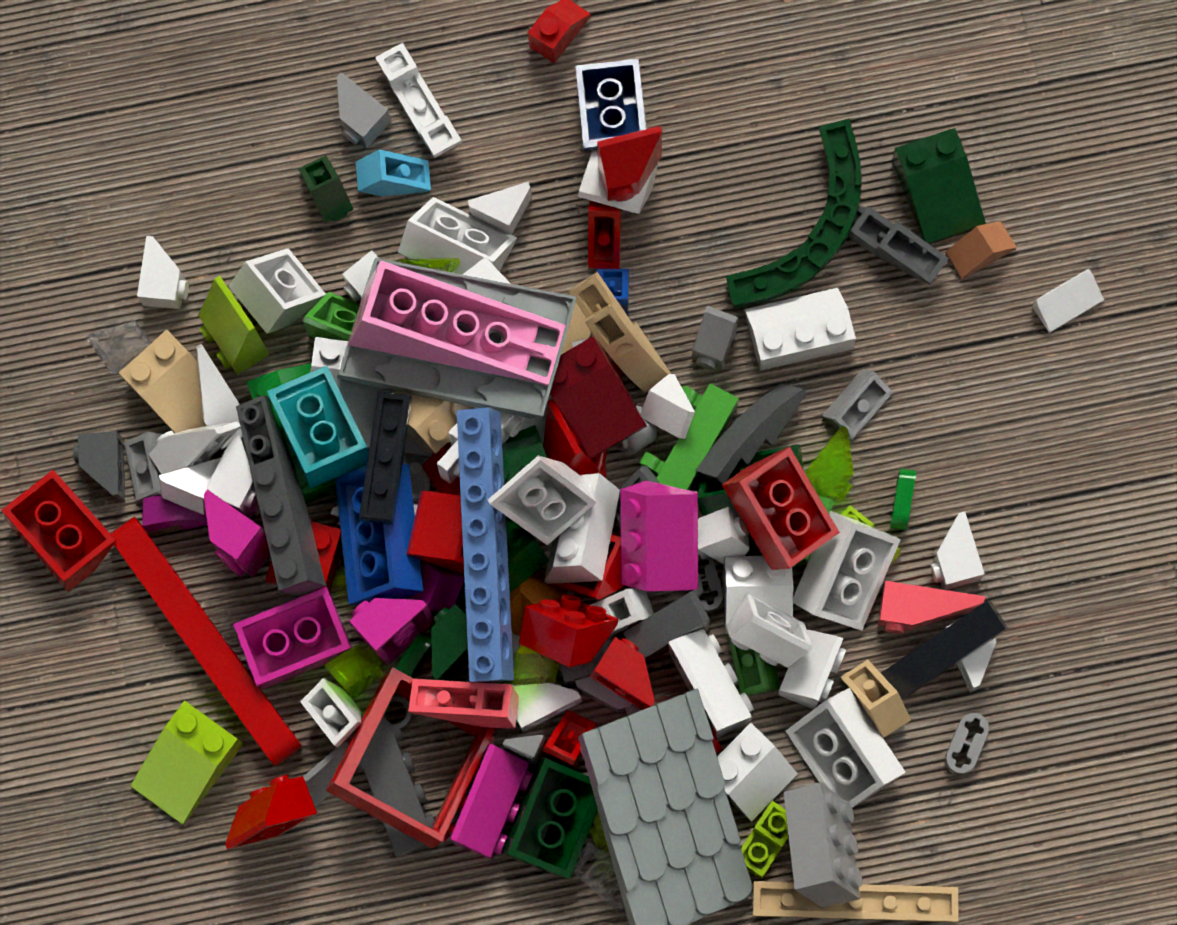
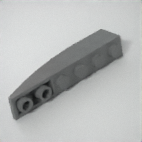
[236,395,326,597]

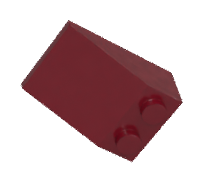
[550,336,647,459]

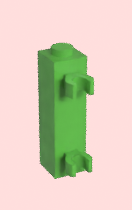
[640,383,739,491]

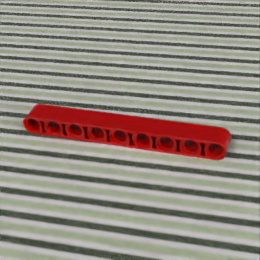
[110,516,303,767]

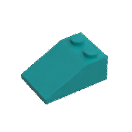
[267,366,369,489]

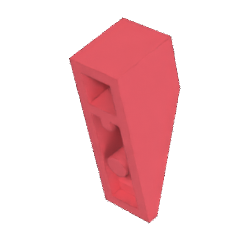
[878,581,985,634]
[408,679,519,729]

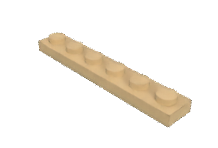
[753,881,958,922]

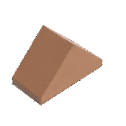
[945,221,1017,280]

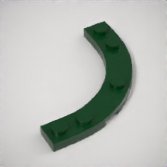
[726,118,862,309]

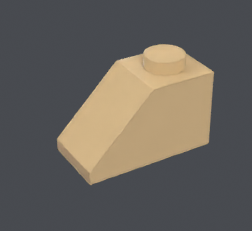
[840,660,911,738]

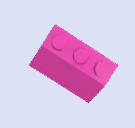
[620,480,698,591]
[204,489,270,578]
[233,587,354,690]
[349,598,435,666]
[450,744,534,860]

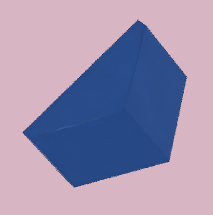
[597,269,629,316]

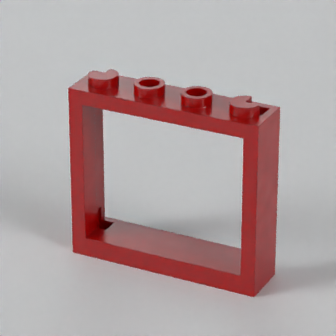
[326,667,496,848]

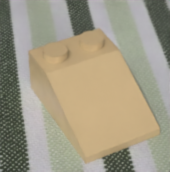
[119,330,207,433]

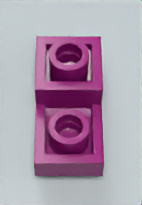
[142,495,207,532]

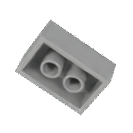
[784,782,862,908]

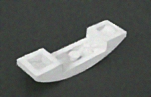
[375,43,462,158]

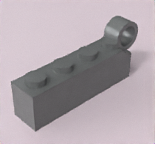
[351,696,435,858]

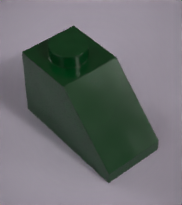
[298,155,354,223]

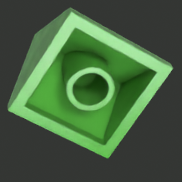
[303,292,360,341]

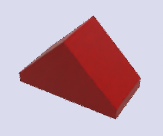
[543,709,597,770]

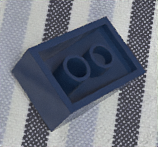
[575,59,646,151]

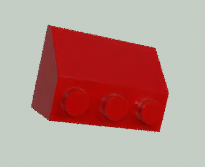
[722,447,840,570]
[1,469,116,592]

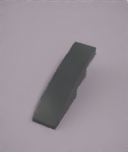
[847,205,949,285]
[695,383,806,484]

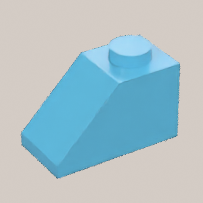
[356,149,431,197]

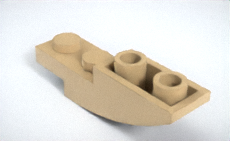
[569,272,671,393]

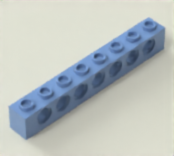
[457,407,514,683]

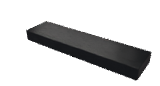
[359,391,412,525]
[881,600,1009,701]

